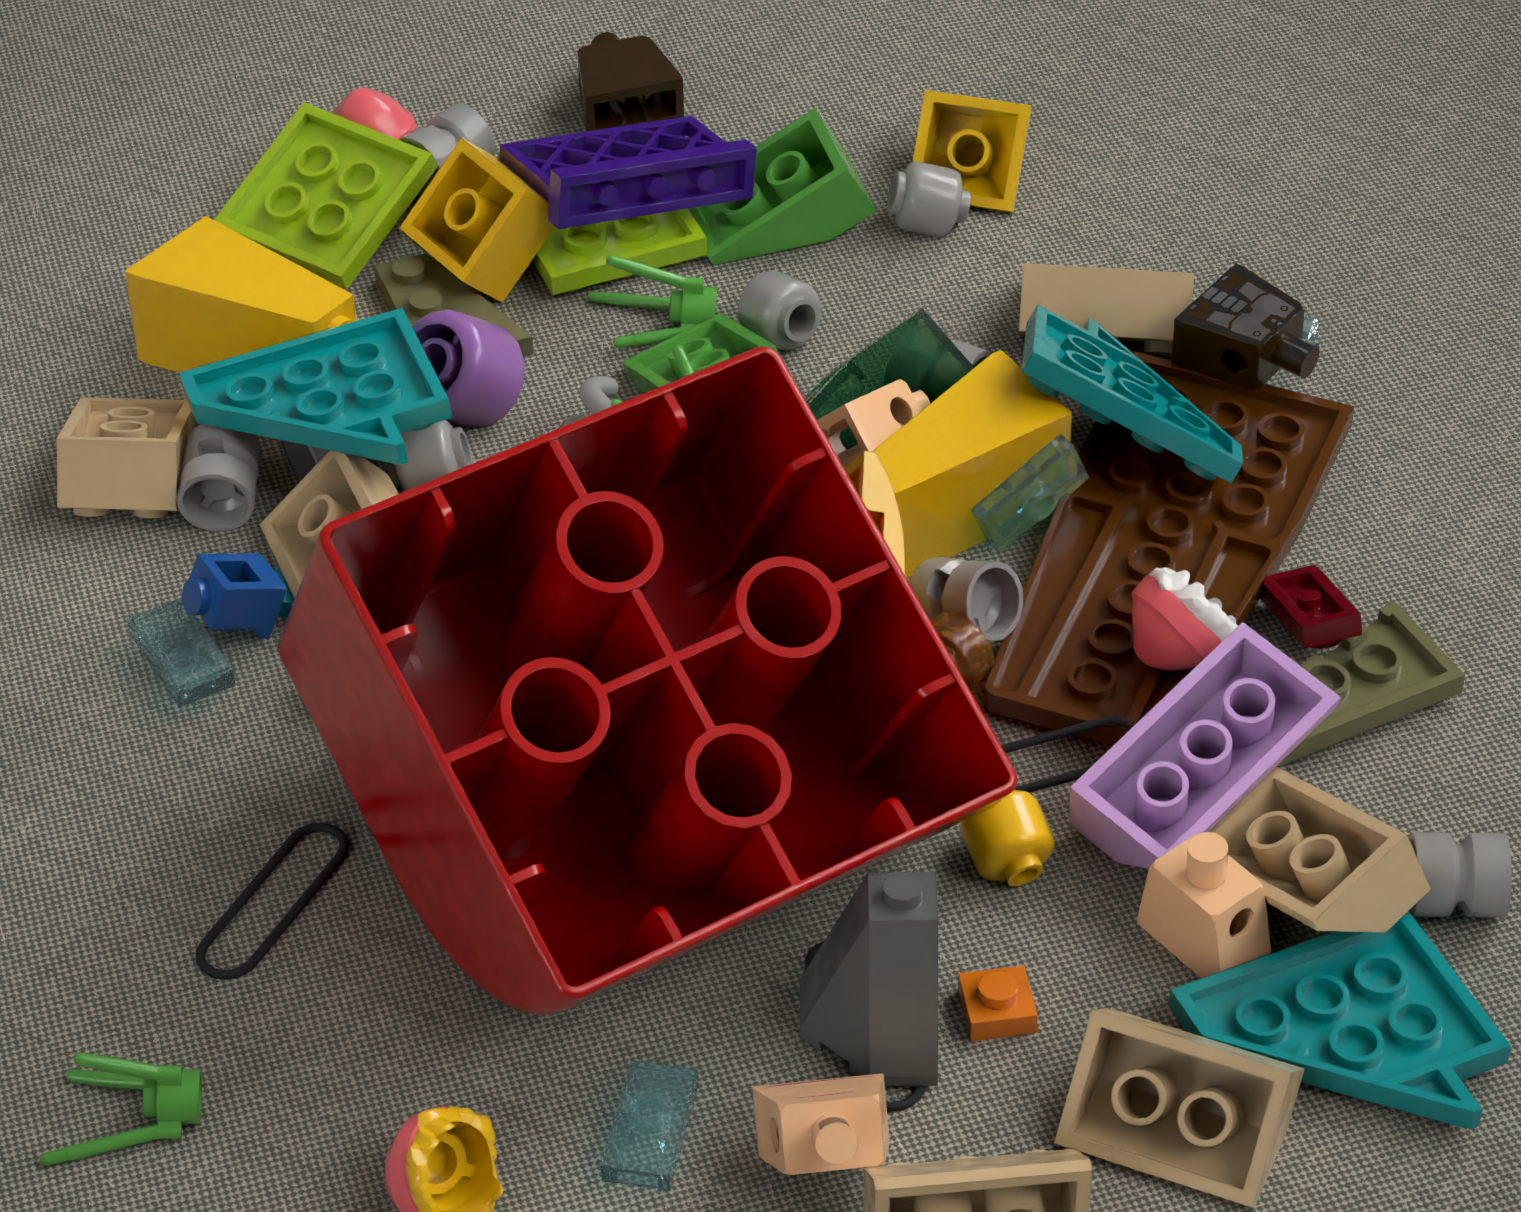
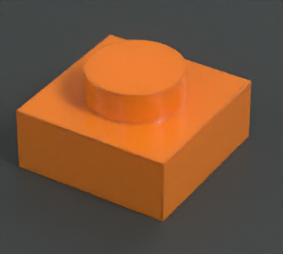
[958,965,1038,1041]

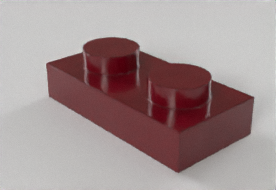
[1260,564,1362,649]

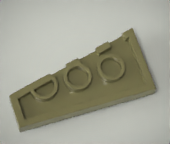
[1276,600,1465,767]

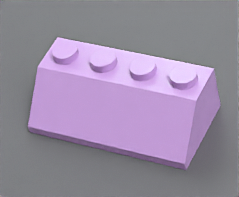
[1069,622,1341,869]

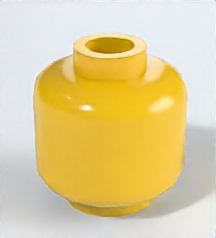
[960,790,1055,886]

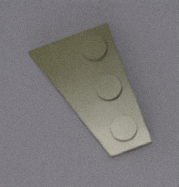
[374,253,534,357]

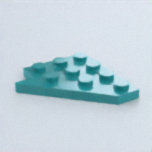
[1021,304,1243,483]
[179,308,453,465]
[1169,911,1511,1130]

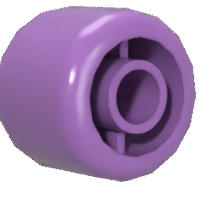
[412,309,524,427]

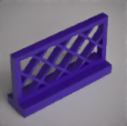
[499,116,757,229]

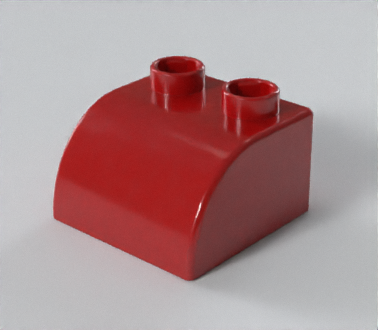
[278,346,1017,1016]

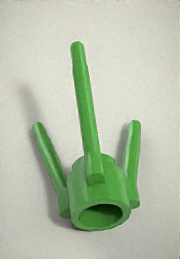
[588,255,717,348]
[40,1052,202,1166]

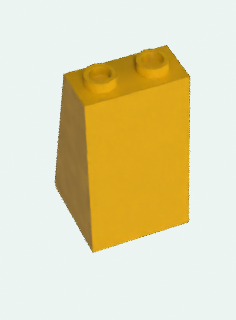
[125,216,356,373]
[872,350,1072,578]

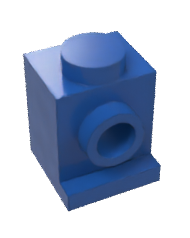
[182,553,288,638]

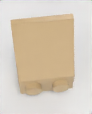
[56,397,195,518]

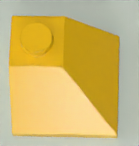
[912,90,1032,213]

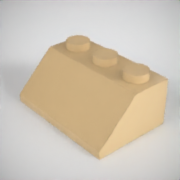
[1019,263,1194,356]
[260,450,398,598]
[1210,767,1431,933]
[1054,1008,1304,1208]
[863,1149,1092,1212]

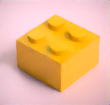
[399,137,555,303]

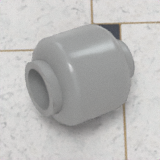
[887,161,971,238]
[738,270,821,351]
[383,420,473,492]

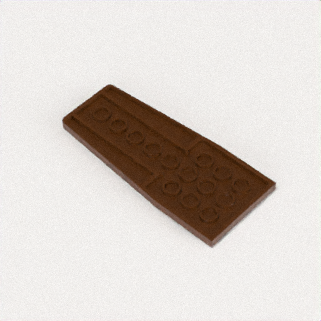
[985,351,1354,746]

